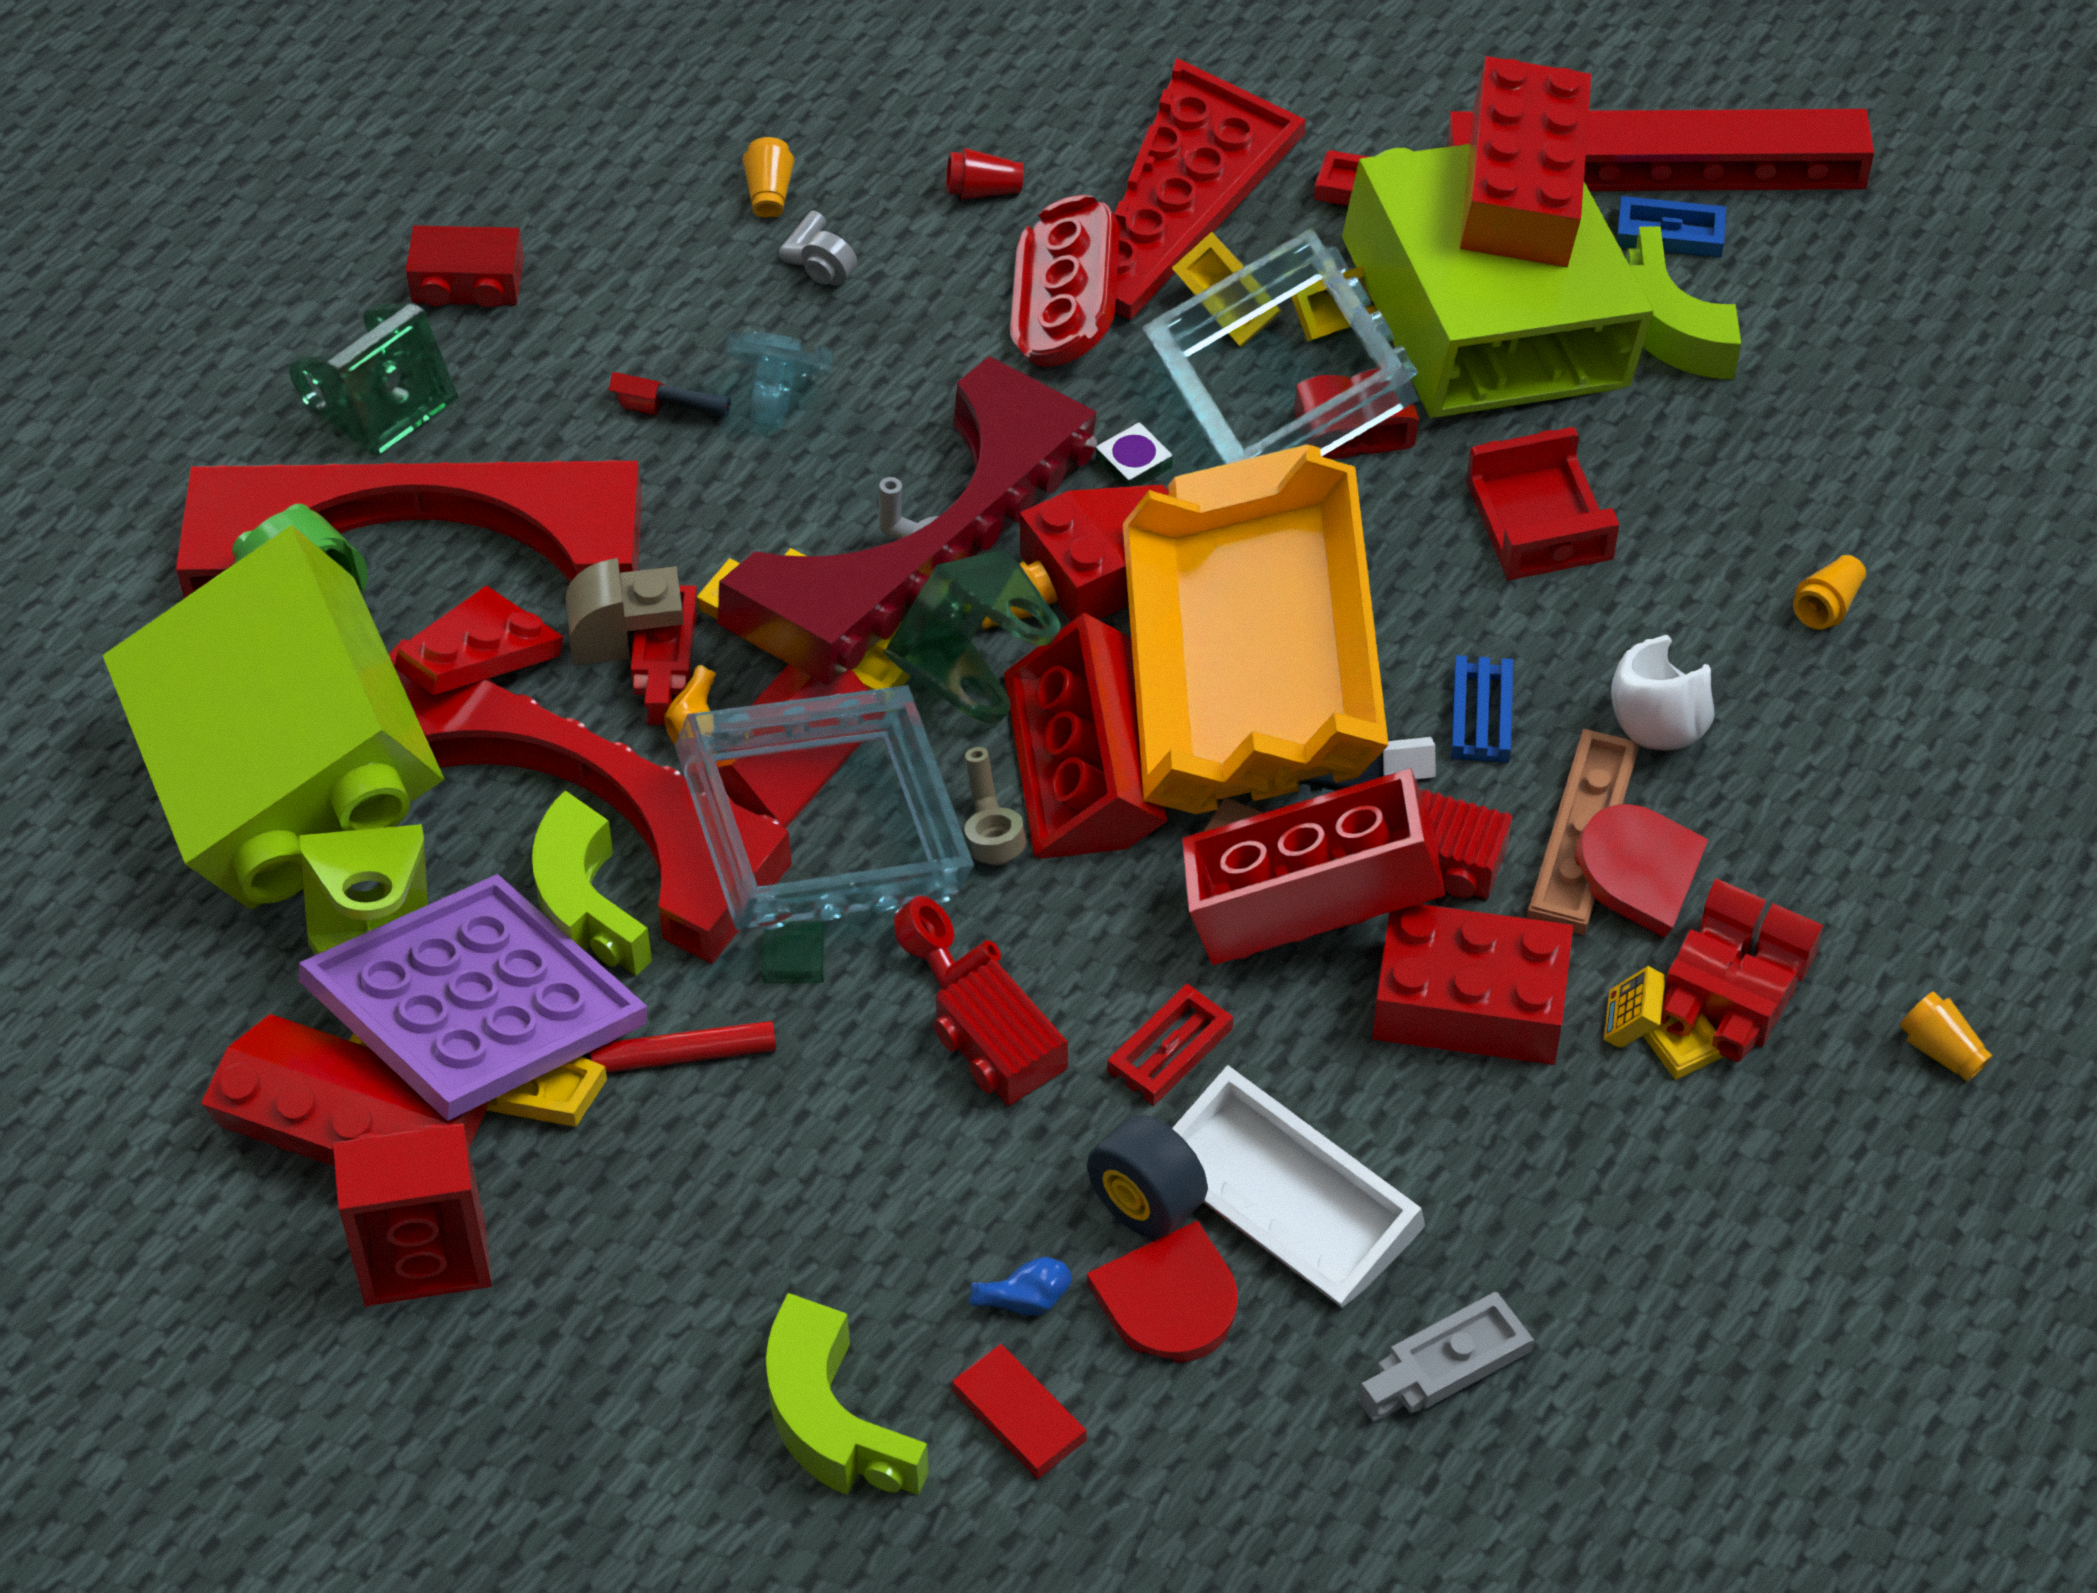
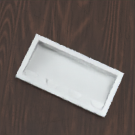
[1172,1065,1425,1308]

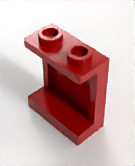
[1466,427,1620,581]

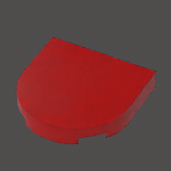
[1574,804,1708,938]
[1087,1220,1238,1363]

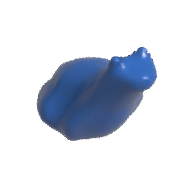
[969,1257,1072,1316]

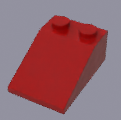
[1019,484,1169,622]

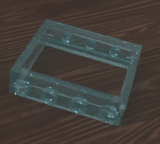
[1142,228,1419,465]
[675,685,974,930]

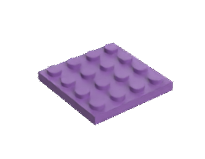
[299,874,648,1121]

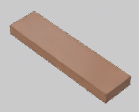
[1527,729,1639,935]

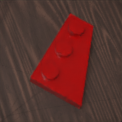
[394,585,564,695]

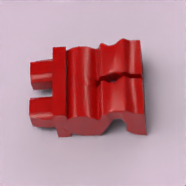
[1660,878,1823,1062]

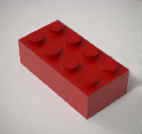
[1460,56,1591,267]
[1182,768,1445,965]

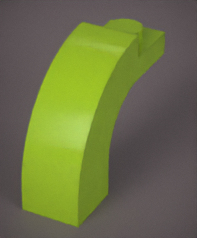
[766,1293,929,1495]

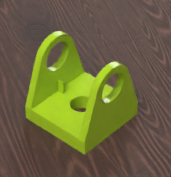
[299,824,428,955]

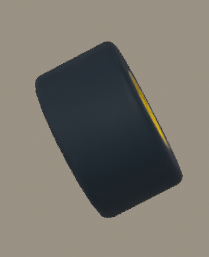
[1086,1114,1208,1238]

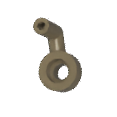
[964,747,1026,865]

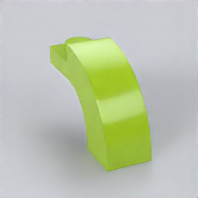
[1626,226,1741,379]
[532,791,652,976]

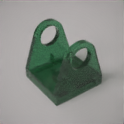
[289,303,459,457]
[883,549,1060,723]

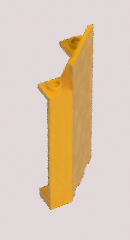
[1123,444,1389,814]

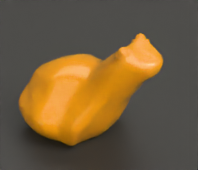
[665,665,716,757]

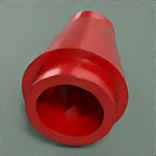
[946,147,1024,200]

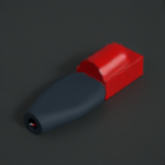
[608,372,731,417]

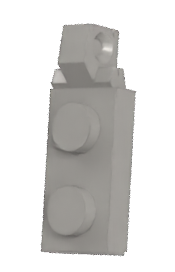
[1358,1292,1534,1422]

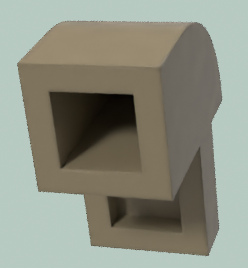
[566,558,684,665]

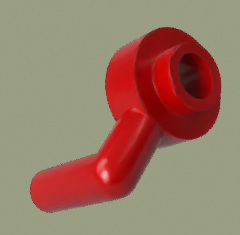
[894,895,1001,990]

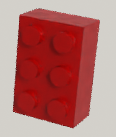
[1372,904,1573,1065]
[333,1123,492,1306]

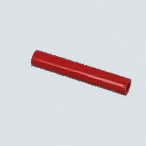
[590,1020,776,1073]

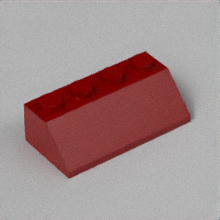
[1004,613,1167,859]
[201,1014,491,1167]

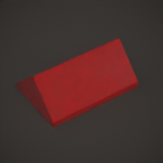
[689,664,885,829]

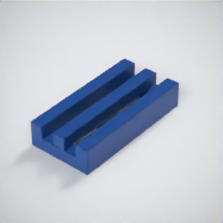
[1616,196,1726,258]
[1451,655,1513,763]

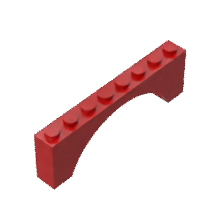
[176,460,642,599]
[388,639,792,965]

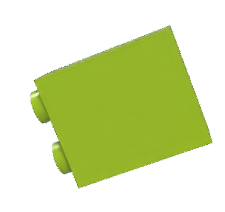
[1342,144,1654,418]
[102,525,445,910]

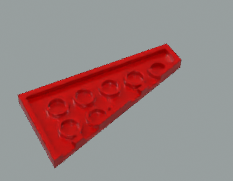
[1114,58,1306,320]

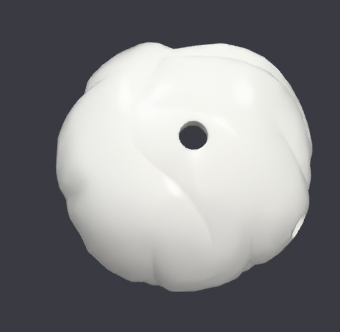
[1611,635,1715,751]

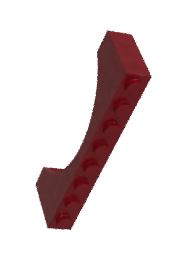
[717,356,1097,686]

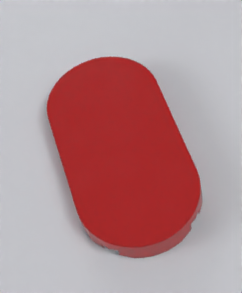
[1010,195,1120,366]

